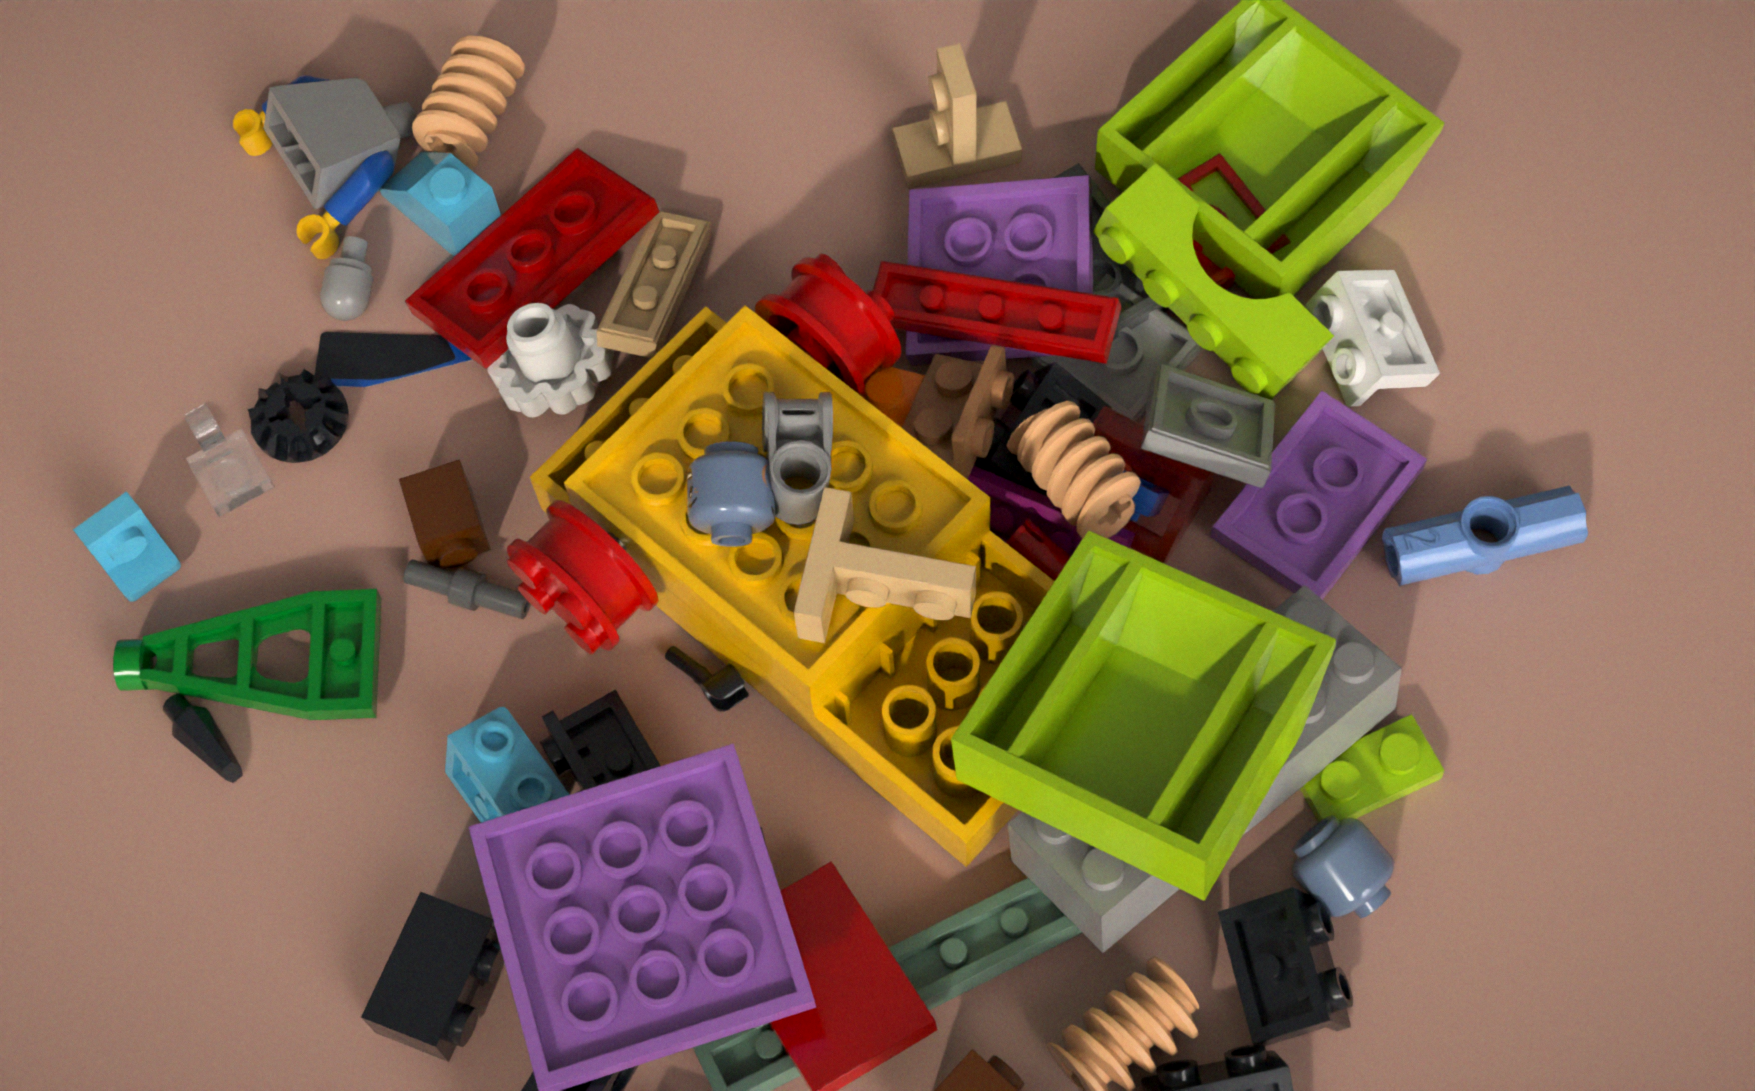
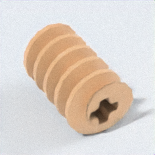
[412,35,525,170]
[1006,401,1141,539]
[1046,956,1199,1091]

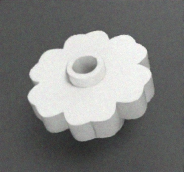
[487,303,614,418]

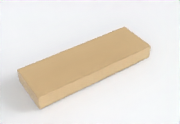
[596,211,711,358]

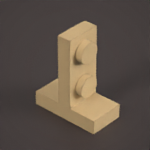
[892,43,1022,189]
[794,487,976,643]

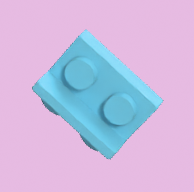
[445,707,570,823]

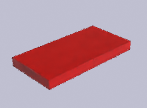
[405,148,660,369]

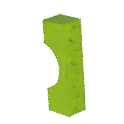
[1093,162,1334,400]

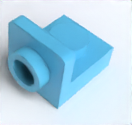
[73,491,181,602]

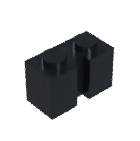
[361,891,504,1062]

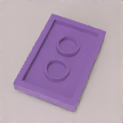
[1210,391,1427,600]

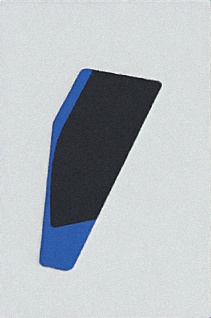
[315,332,473,387]

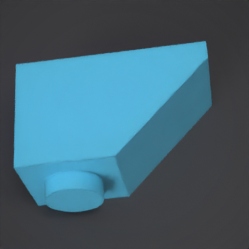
[380,151,501,257]

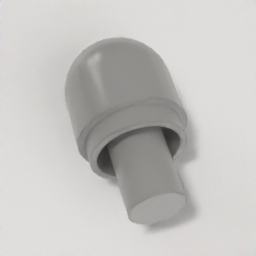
[320,236,373,321]

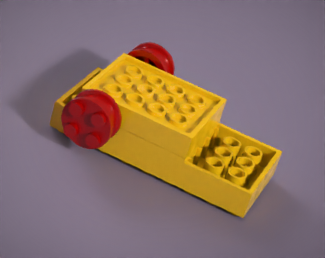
[507,253,1055,867]

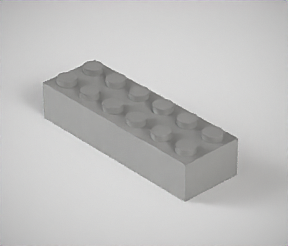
[1008,585,1402,953]

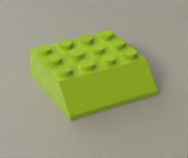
[1095,0,1445,299]
[951,530,1336,901]

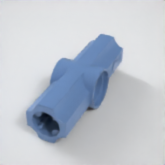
[1382,485,1588,586]

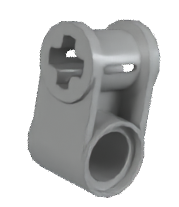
[762,392,833,525]

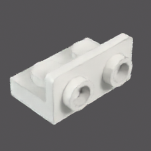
[1306,270,1440,407]

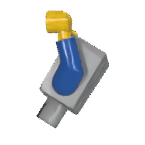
[233,75,416,260]

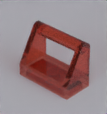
[1093,406,1214,564]

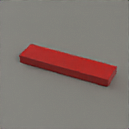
[872,261,1121,364]

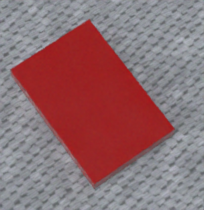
[769,861,938,1091]

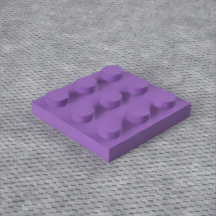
[906,175,1093,365]

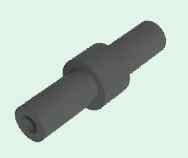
[404,559,531,619]

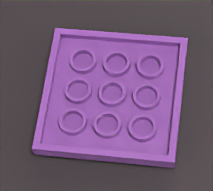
[469,743,816,1091]

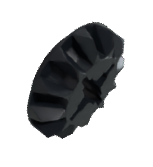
[248,368,349,463]

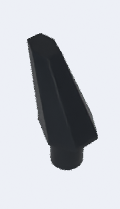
[163,694,243,783]

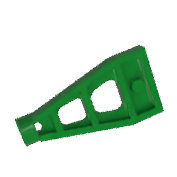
[113,589,382,720]

